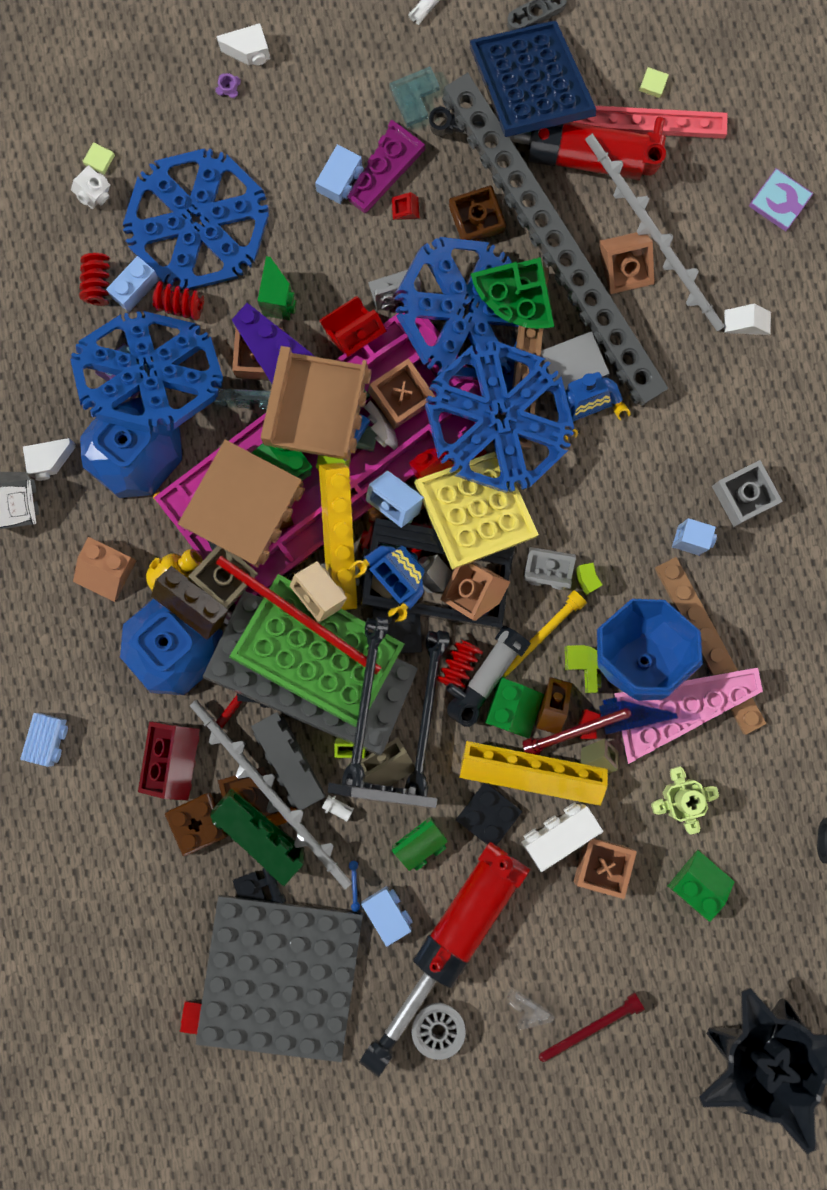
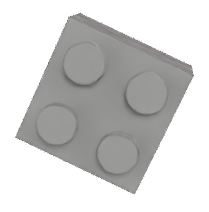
[712,460,783,527]

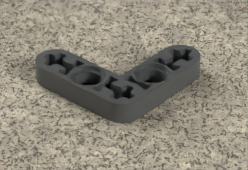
[507,0,567,31]

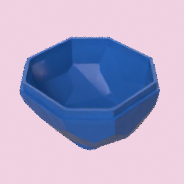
[80,397,182,498]
[120,598,223,695]
[597,599,703,701]

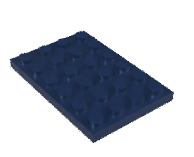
[469,20,596,137]

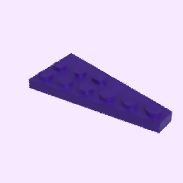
[232,303,316,384]

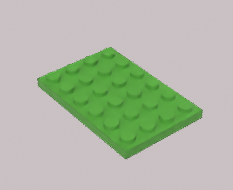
[229,574,404,727]

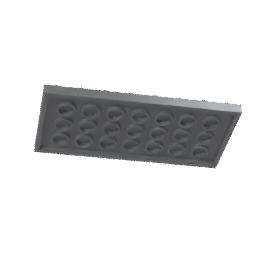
[203,591,418,756]

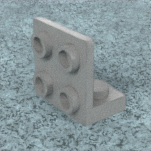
[368,270,421,311]

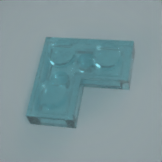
[389,66,440,127]

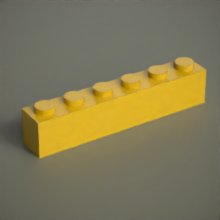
[319,463,357,610]
[459,741,608,806]

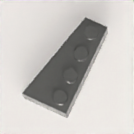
[251,712,326,810]

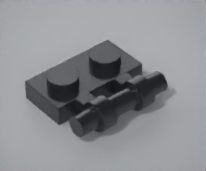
[232,868,286,903]

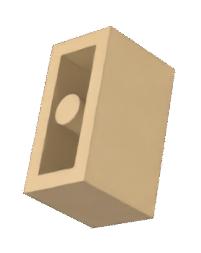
[290,562,347,622]

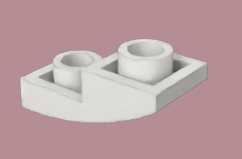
[364,401,398,450]

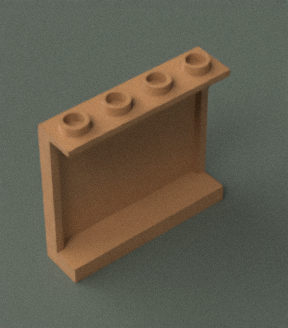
[261,346,371,460]
[178,439,305,568]

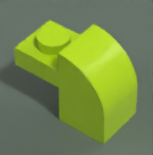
[565,645,601,693]

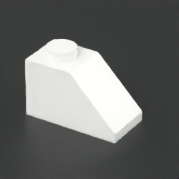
[217,23,270,65]
[23,438,76,481]

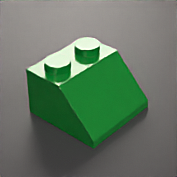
[257,256,297,320]
[484,678,545,739]
[392,817,448,871]
[667,850,735,922]

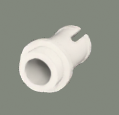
[322,795,354,822]

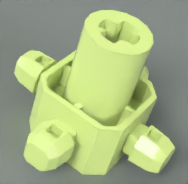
[651,766,719,835]

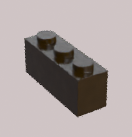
[151,566,228,640]

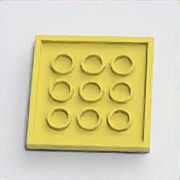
[414,451,539,570]

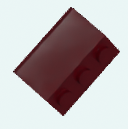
[138,721,200,801]

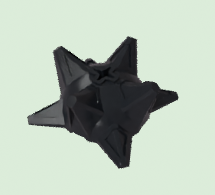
[699,988,827,1154]

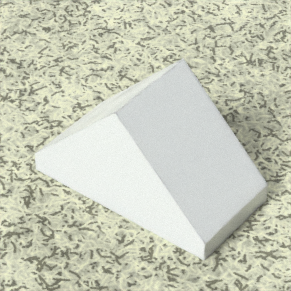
[724,303,771,335]

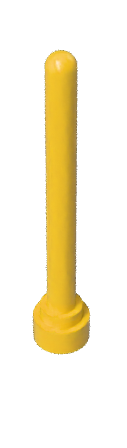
[502,590,587,677]

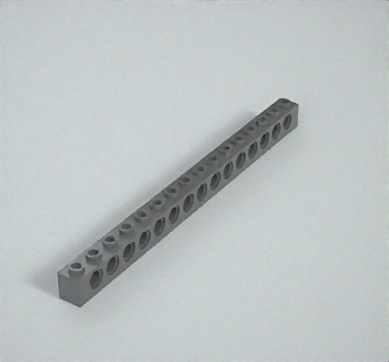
[442,72,668,407]

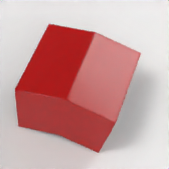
[578,709,601,739]
[180,1001,202,1034]

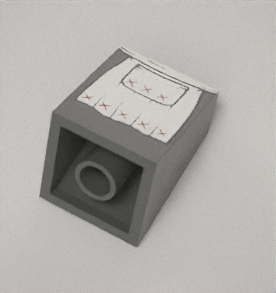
[0,472,39,529]

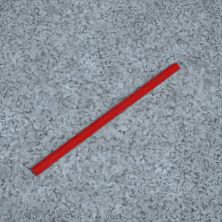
[216,556,382,675]

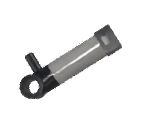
[446,625,531,727]

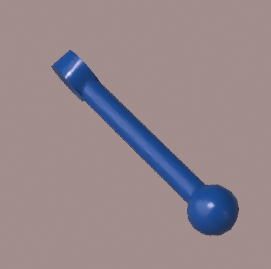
[349,860,360,912]

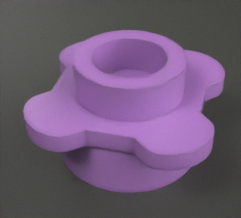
[216,73,241,98]

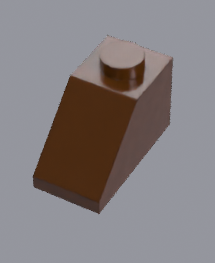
[537,677,572,734]

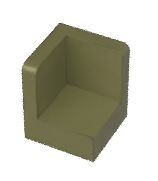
[581,739,619,774]

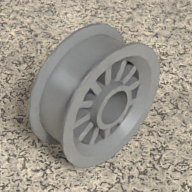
[412,1003,466,1060]

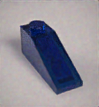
[599,697,678,734]

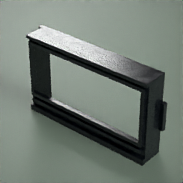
[359,518,515,630]

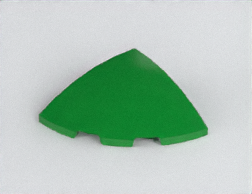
[470,257,555,329]

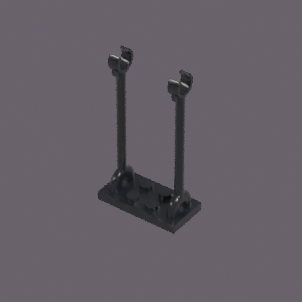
[328,617,449,808]

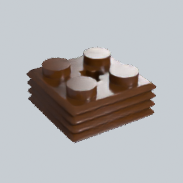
[449,185,506,241]
[165,793,228,856]

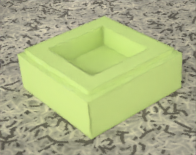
[639,67,669,98]
[83,142,115,174]

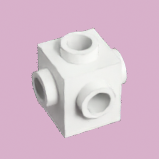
[71,165,110,209]

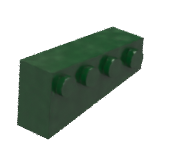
[210,788,304,887]

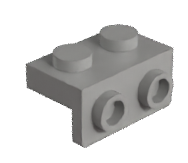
[524,547,576,590]

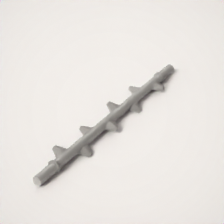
[585,133,724,331]
[190,700,352,889]

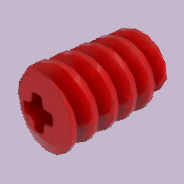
[79,253,110,306]
[153,281,204,320]
[437,639,483,688]

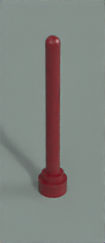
[523,708,631,755]
[539,992,645,1062]

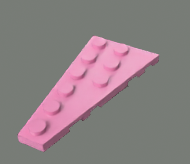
[614,668,763,764]

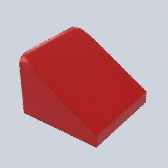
[391,192,419,220]

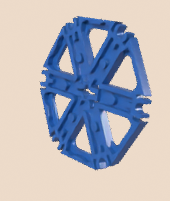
[123,148,269,290]
[395,237,518,380]
[70,311,223,433]
[425,341,575,493]

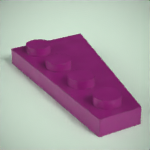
[347,119,426,214]

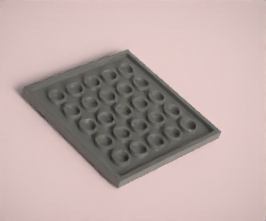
[195,895,363,1062]

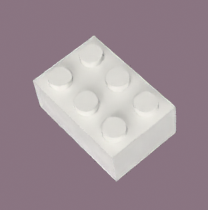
[521,802,603,872]

